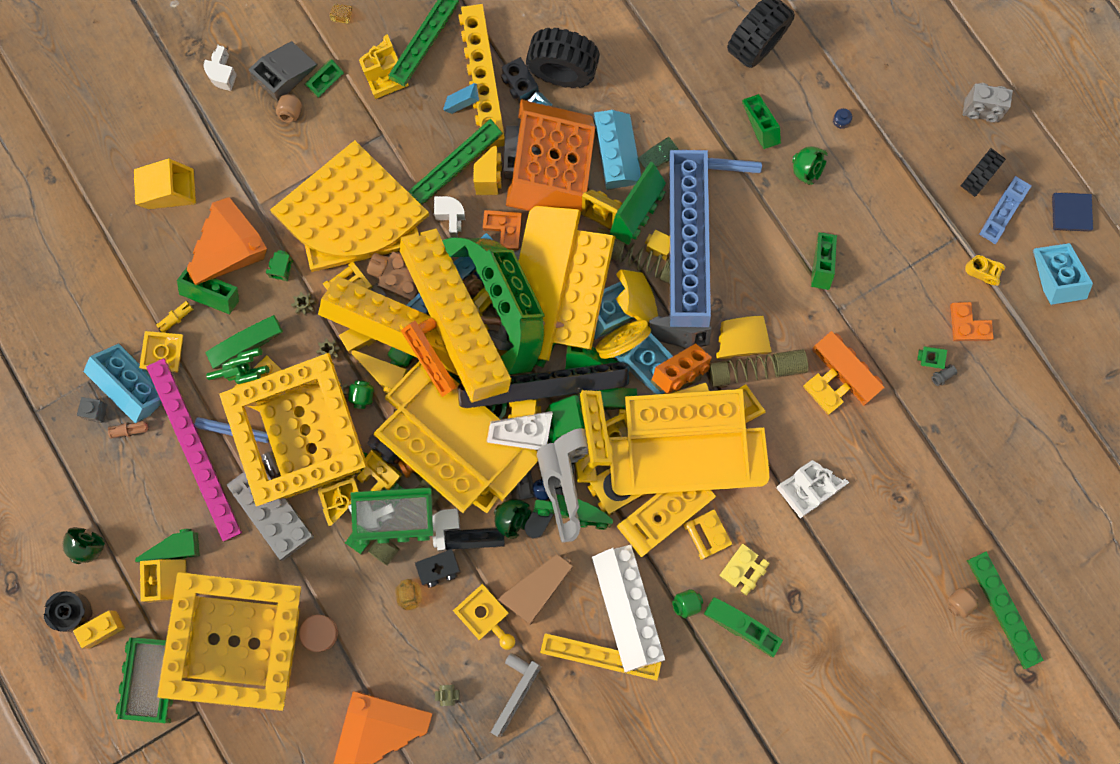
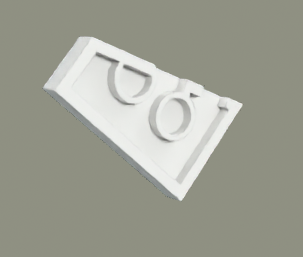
[487,411,552,450]

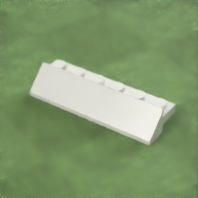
[592,545,665,672]

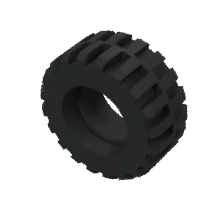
[727,0,795,68]
[526,28,600,88]

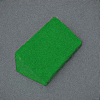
[304,59,344,98]

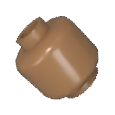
[276,94,302,123]
[948,588,978,617]

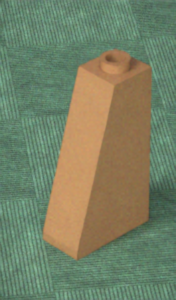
[498,554,573,624]

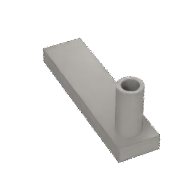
[491,653,542,737]

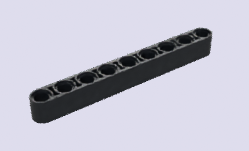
[457,362,629,408]

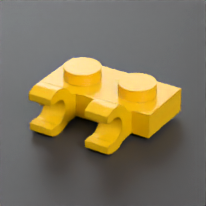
[803,368,851,415]
[357,450,402,491]

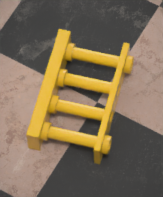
[575,390,612,483]

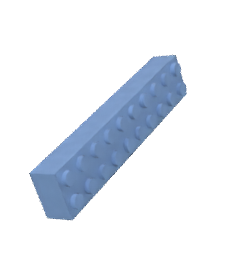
[669,150,711,327]

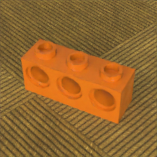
[652,343,712,394]

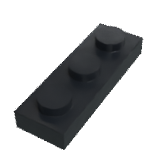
[445,528,505,550]

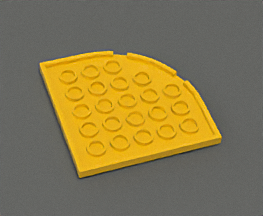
[270,140,430,259]

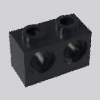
[500,57,539,103]

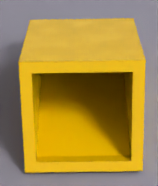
[134,159,196,209]

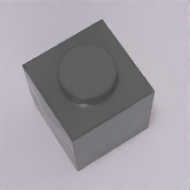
[76,397,108,423]

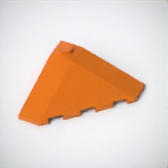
[187,197,267,285]
[334,691,433,764]

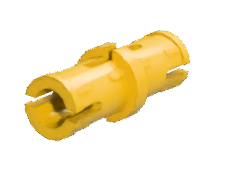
[156,301,194,333]

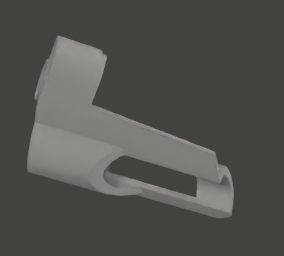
[537,428,588,542]

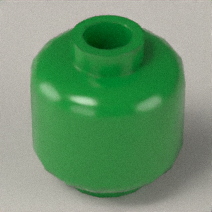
[388,347,414,367]
[348,380,374,409]
[672,589,703,618]

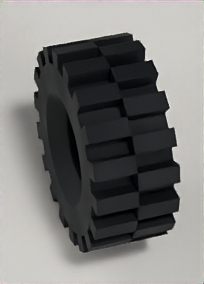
[960,148,1006,197]

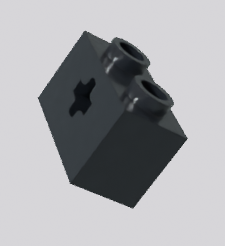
[415,549,461,588]

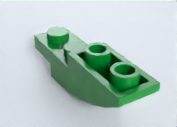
[533,494,613,530]
[704,597,783,657]

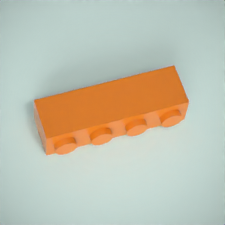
[812,331,885,406]

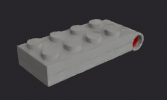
[227,469,314,561]

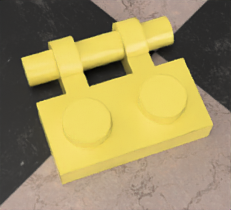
[719,544,770,596]

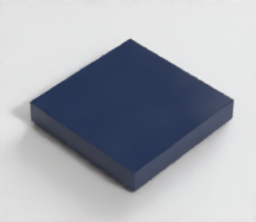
[1052,193,1093,232]

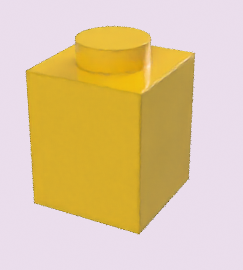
[645,230,670,261]

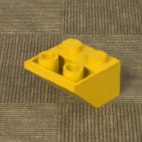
[474,146,502,195]
[140,560,187,603]

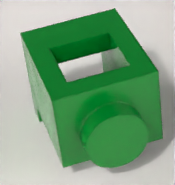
[266,250,293,281]
[917,346,947,369]

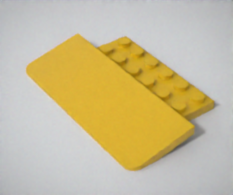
[518,206,615,361]
[374,361,538,513]
[609,389,769,495]

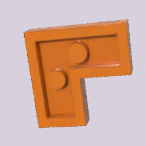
[483,210,522,251]
[950,302,994,341]

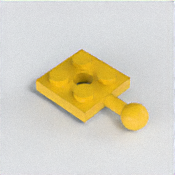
[453,584,515,650]

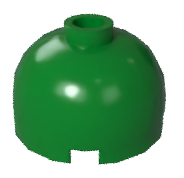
[792,146,827,185]

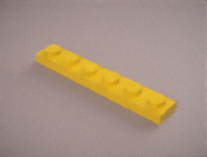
[540,633,661,681]

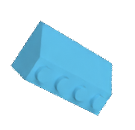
[594,110,641,190]
[83,344,162,423]

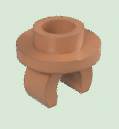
[463,275,483,295]

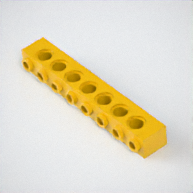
[459,4,505,149]

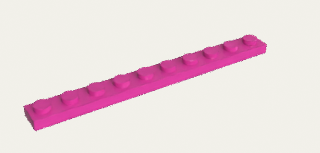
[146,358,242,542]

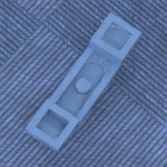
[979,176,1031,244]

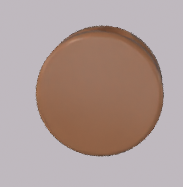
[299,615,338,652]

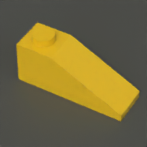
[352,350,408,393]

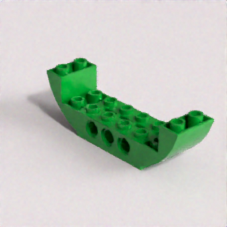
[442,238,545,375]

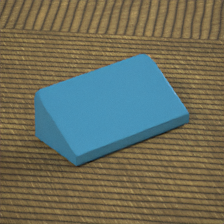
[443,83,479,114]

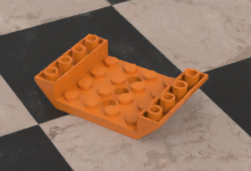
[506,100,595,211]

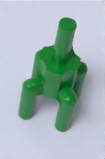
[206,348,270,384]

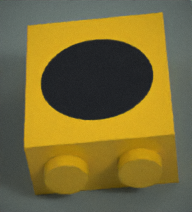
[588,469,646,516]

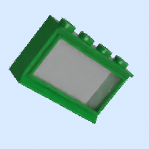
[350,488,434,545]
[116,637,173,724]

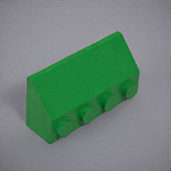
[609,162,666,245]

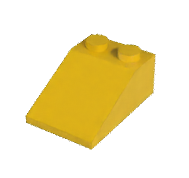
[582,190,623,230]

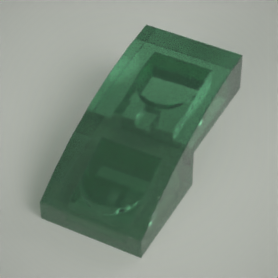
[638,137,679,169]

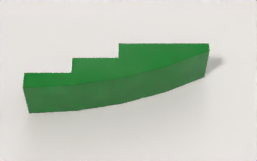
[205,315,283,369]

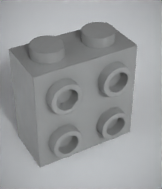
[963,83,1013,122]

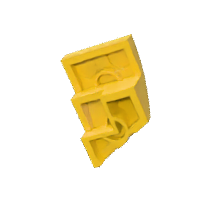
[359,34,409,99]
[616,269,658,322]
[716,316,772,359]
[318,475,359,526]

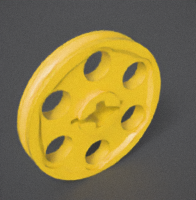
[596,320,651,359]

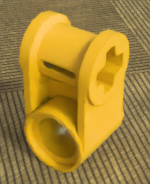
[965,255,1006,286]

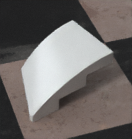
[776,460,849,519]

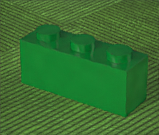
[177,267,239,315]

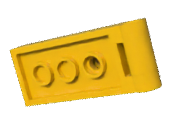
[617,490,716,557]

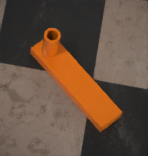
[401,318,457,397]

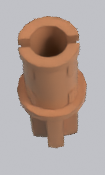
[108,421,148,439]

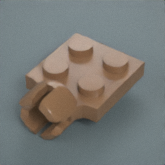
[367,252,418,301]

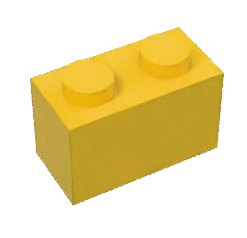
[73,610,125,649]

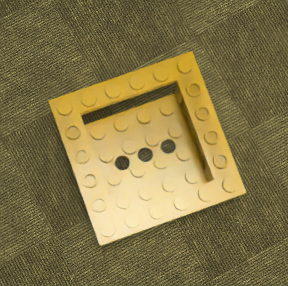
[219,353,368,506]
[157,572,301,711]

